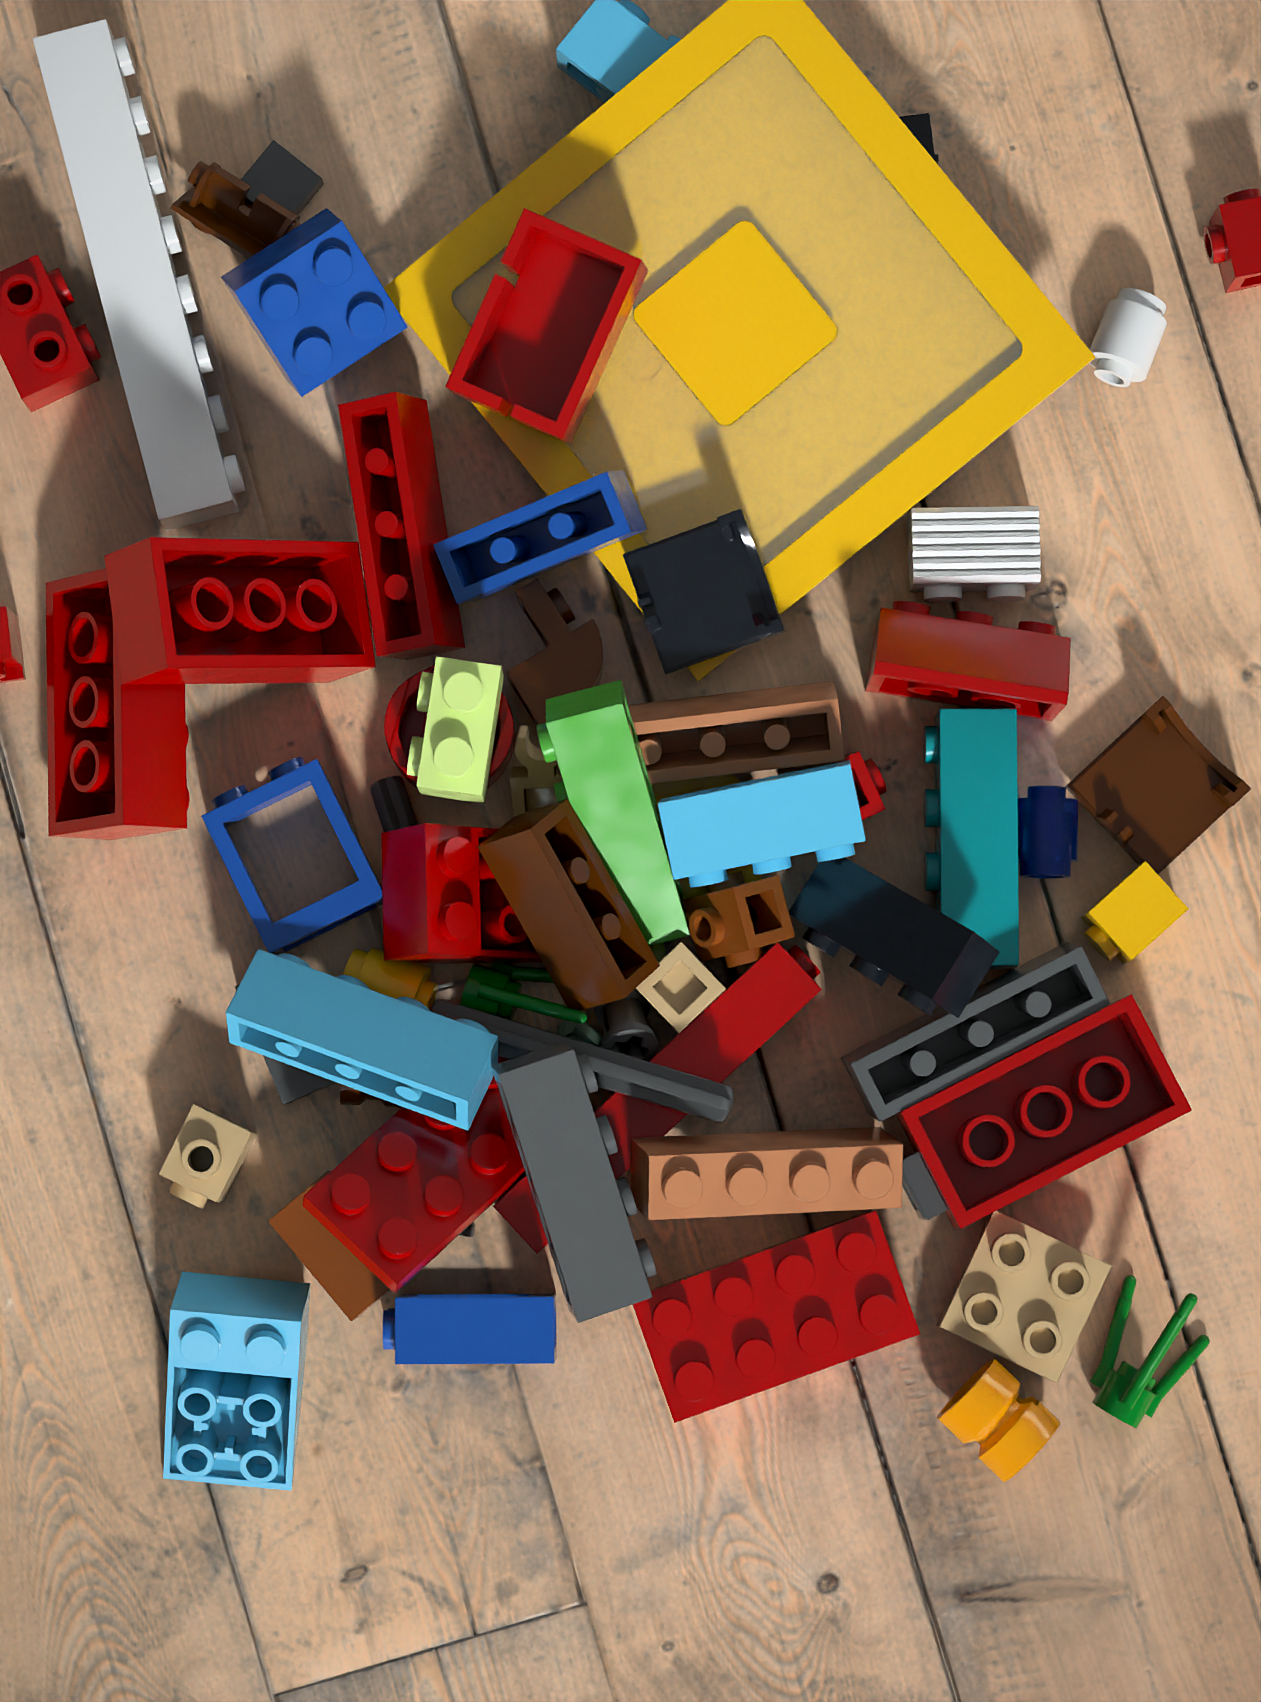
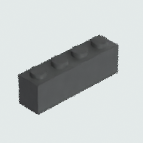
[840,942,1110,1122]
[491,1041,657,1323]

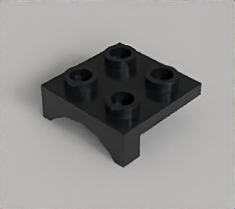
[623,509,786,675]

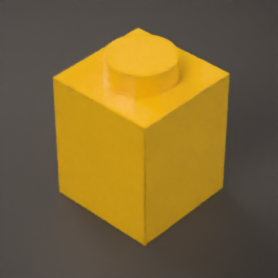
[1081,861,1189,964]

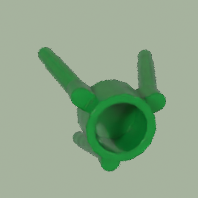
[460,963,587,1024]
[1089,1275,1210,1429]

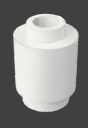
[1089,288,1167,387]

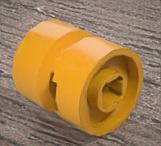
[937,1358,1061,1482]

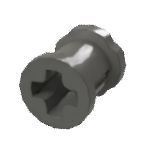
[593,989,658,1061]

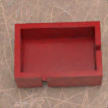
[445,208,648,446]

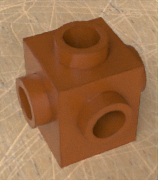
[683,871,795,968]

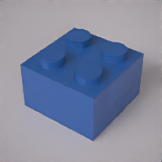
[221,208,408,397]

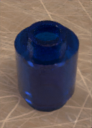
[1018,786,1079,879]

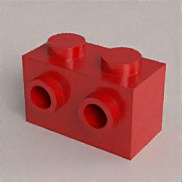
[0,254,102,413]

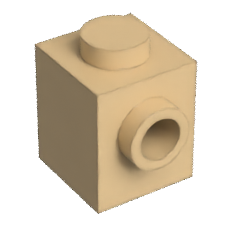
[159,1104,257,1209]

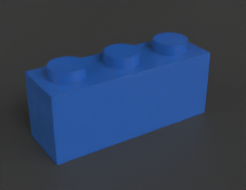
[433,470,648,604]

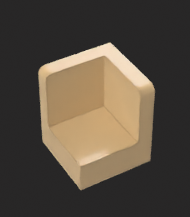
[635,942,726,1034]

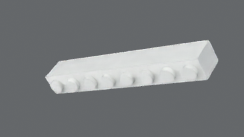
[33,19,245,531]

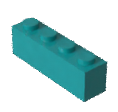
[923,709,1019,969]

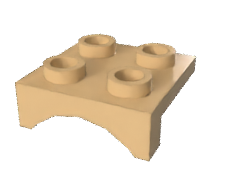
[936,1211,1112,1383]

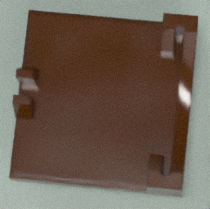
[1065,696,1251,874]

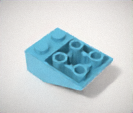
[163,1271,310,1491]

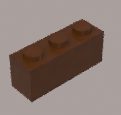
[477,799,660,1010]

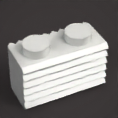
[907,506,1041,603]

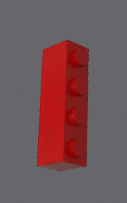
[338,391,465,660]

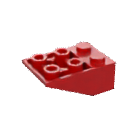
[381,823,542,964]

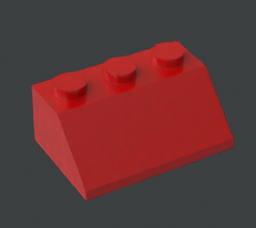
[865,601,1071,721]

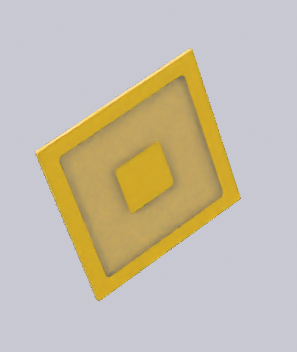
[384,0,1095,682]

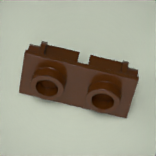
[170,161,301,259]

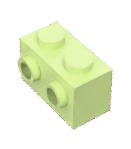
[407,656,504,804]

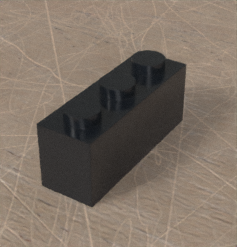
[789,857,1000,1018]

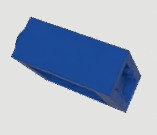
[201,757,383,956]
[383,1293,557,1364]

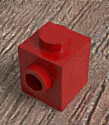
[1203,188,1261,293]

